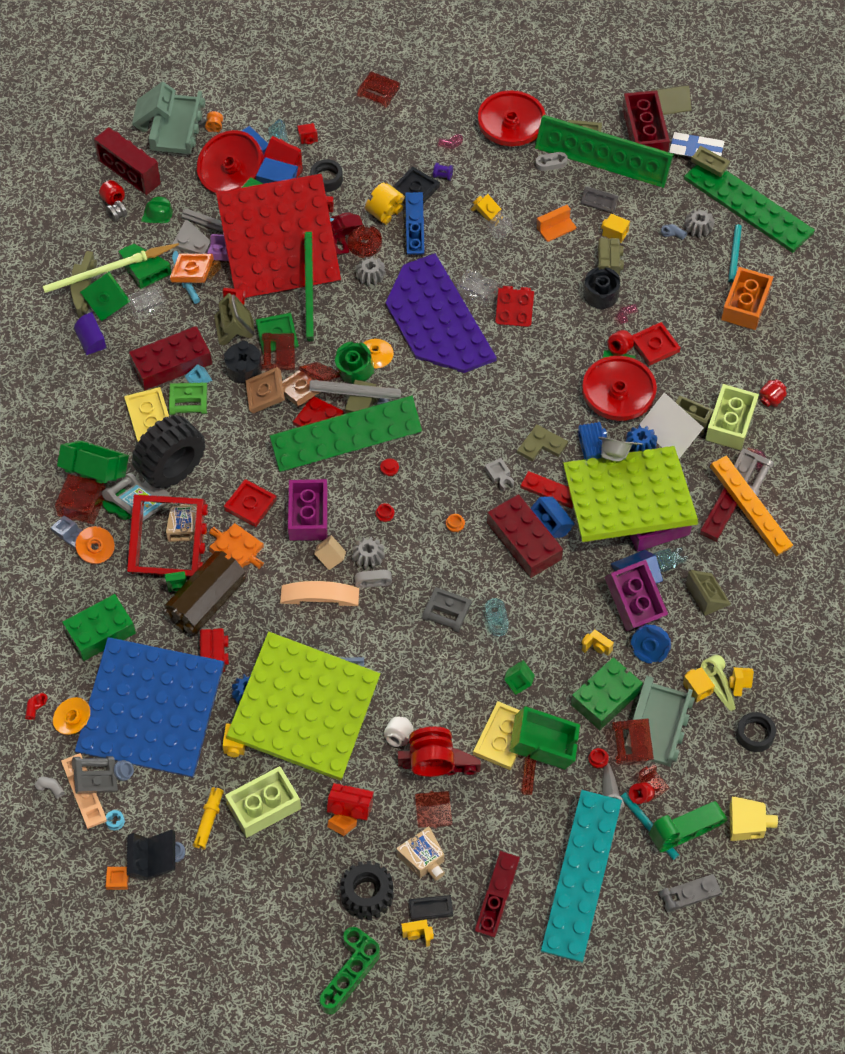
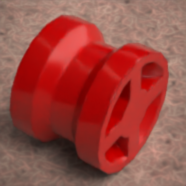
[629,782,654,804]

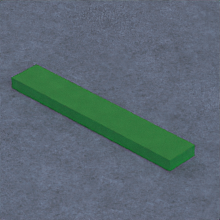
[305,232,314,341]

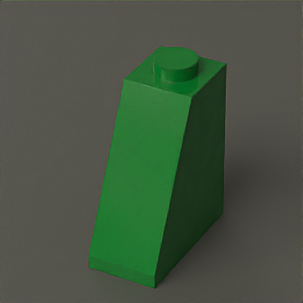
[118,244,171,289]

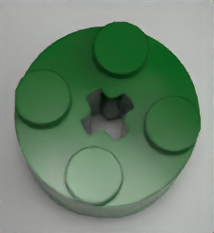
[335,341,375,384]

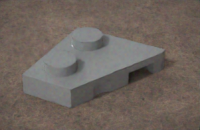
[172,220,211,254]

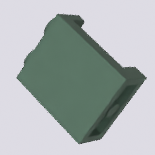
[132,81,176,132]

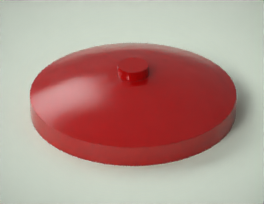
[478,90,546,146]
[197,130,264,194]
[582,356,657,421]

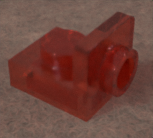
[637,764,669,800]

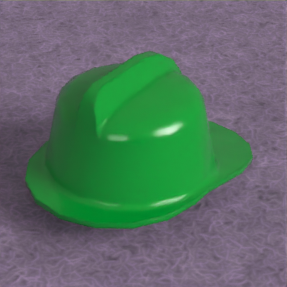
[141,196,173,223]

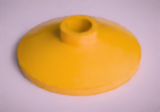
[363,339,394,368]
[53,697,90,735]

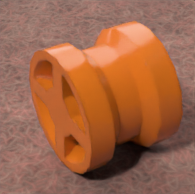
[205,111,223,132]

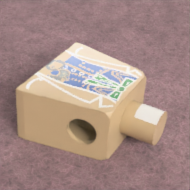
[166,504,204,542]
[396,826,445,881]

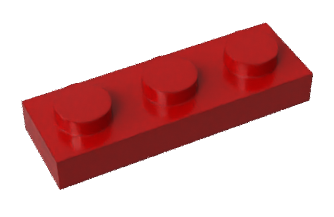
[520,471,573,509]

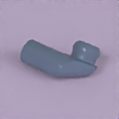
[661,224,687,240]

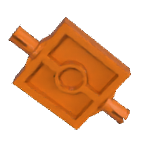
[209,523,264,569]

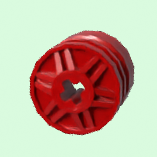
[409,726,455,777]

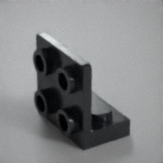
[127,830,175,880]

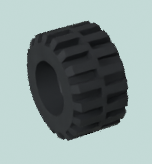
[340,861,394,920]

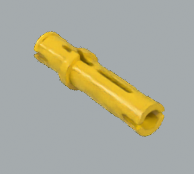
[193,787,224,850]

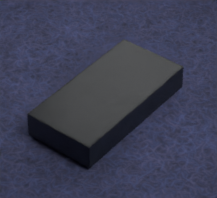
[409,895,453,921]

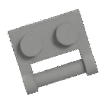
[734,448,774,496]

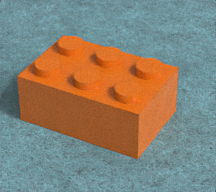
[721,267,773,330]

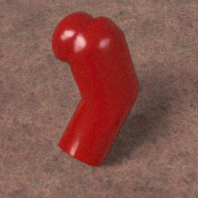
[25,693,48,720]

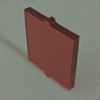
[298,362,340,381]
[415,791,452,829]

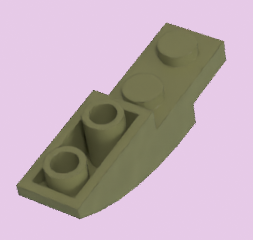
[71,251,97,318]

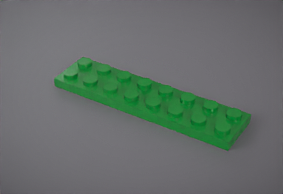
[535,115,674,188]
[684,165,815,253]
[269,395,422,472]

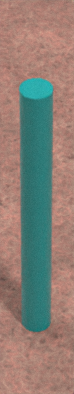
[728,224,742,283]
[621,792,679,860]

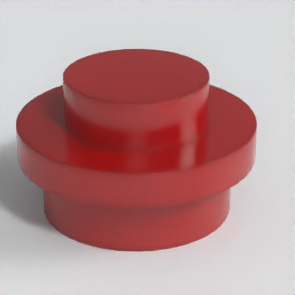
[380,459,399,476]
[376,503,395,522]
[588,748,609,768]

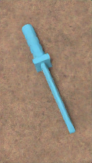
[172,251,200,304]

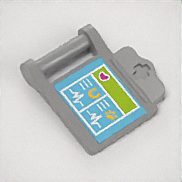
[102,473,168,521]

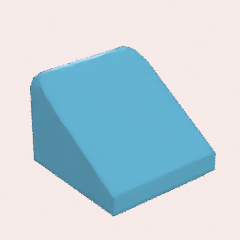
[185,364,212,383]

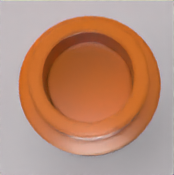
[446,514,465,532]

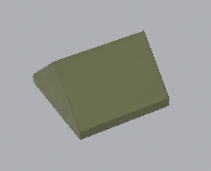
[651,85,692,115]
[686,570,731,616]

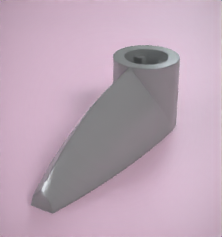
[602,764,624,817]

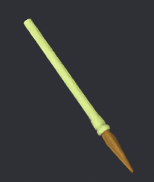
[43,243,179,293]

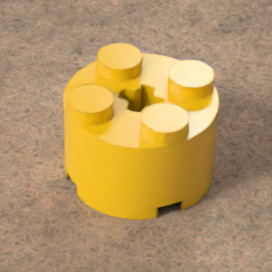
[365,182,405,225]

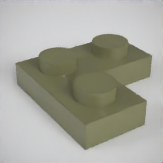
[517,424,568,462]

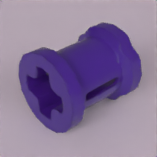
[433,162,453,181]

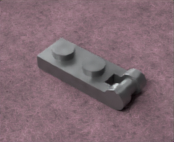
[659,874,722,913]

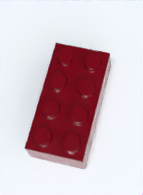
[622,90,670,152]
[94,127,161,196]
[129,326,212,390]
[487,494,563,578]

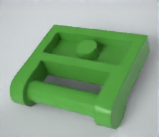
[169,382,207,415]

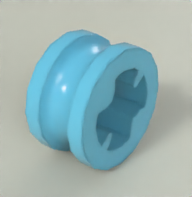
[106,810,125,831]

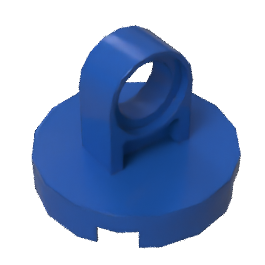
[631,625,671,663]

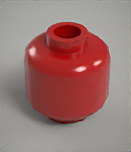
[99,180,125,206]
[607,330,634,356]
[759,379,787,407]

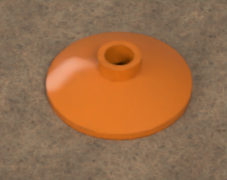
[75,526,115,564]

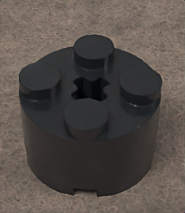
[583,267,620,310]
[224,340,262,384]

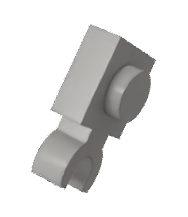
[485,458,514,492]

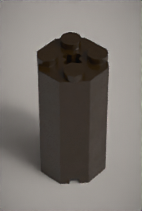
[162,551,246,634]

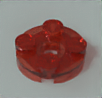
[347,225,382,258]

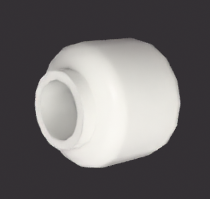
[384,717,414,747]

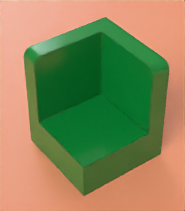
[504,660,535,695]

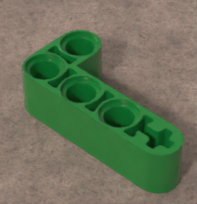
[649,801,728,853]
[320,927,380,1015]

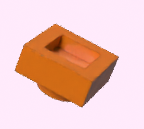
[327,815,357,836]
[106,867,129,890]

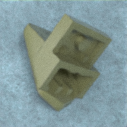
[214,293,255,345]

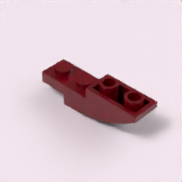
[398,748,481,776]
[475,851,520,938]

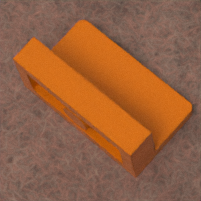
[536,205,577,242]

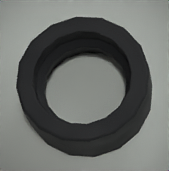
[310,159,343,192]
[736,712,776,752]

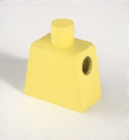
[730,797,778,841]

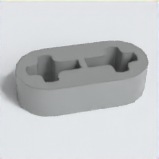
[535,152,568,171]
[355,570,392,588]

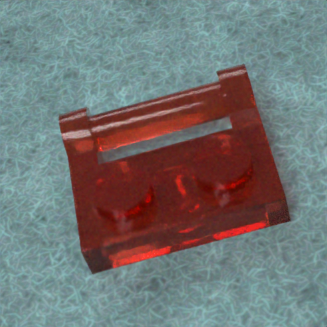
[357,71,400,108]
[262,333,295,371]
[612,718,654,764]

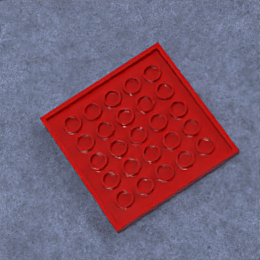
[216,174,341,298]

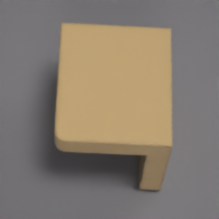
[314,535,346,570]

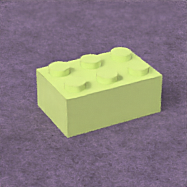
[705,384,759,450]
[225,766,301,838]

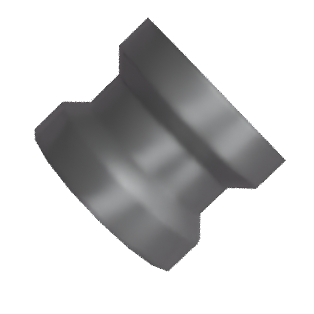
[106,200,127,222]

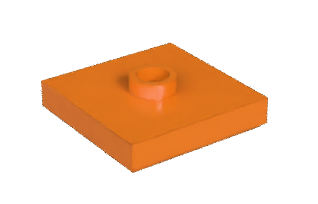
[170,254,214,283]

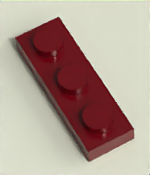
[700,487,738,542]

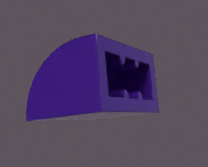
[74,312,106,356]

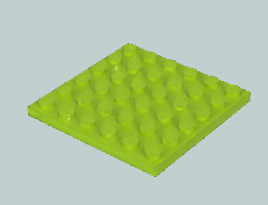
[563,446,698,542]
[226,631,381,780]

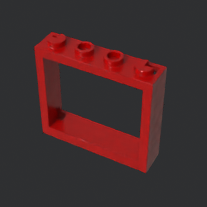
[127,494,208,577]

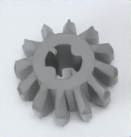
[684,208,715,238]
[355,256,386,287]
[352,537,385,570]

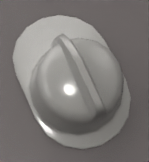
[598,437,643,461]

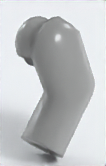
[35,776,65,799]

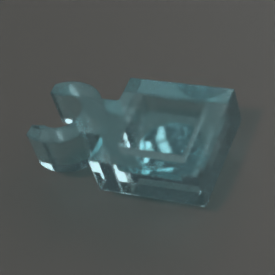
[653,547,688,572]

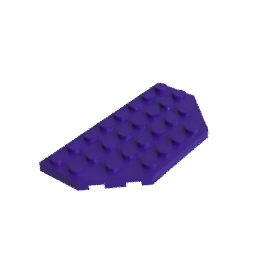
[386,253,497,373]

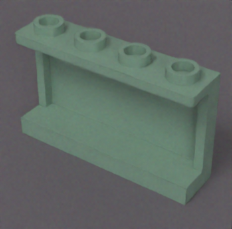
[149,91,205,154]
[623,676,695,767]

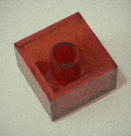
[55,474,106,525]

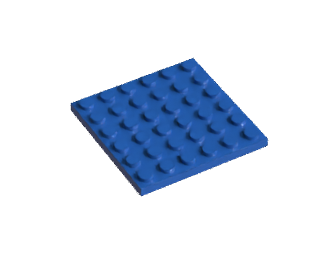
[75,637,225,778]

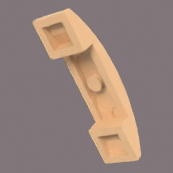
[280,581,359,606]
[61,753,107,829]

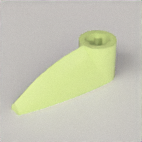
[701,655,736,711]

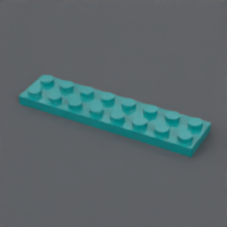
[541,790,622,963]

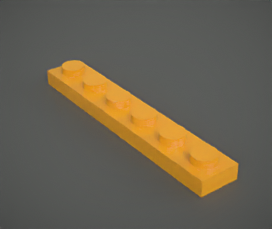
[710,455,793,557]

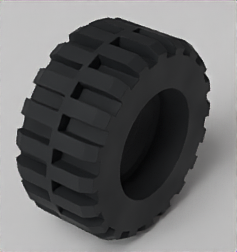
[132,415,206,489]

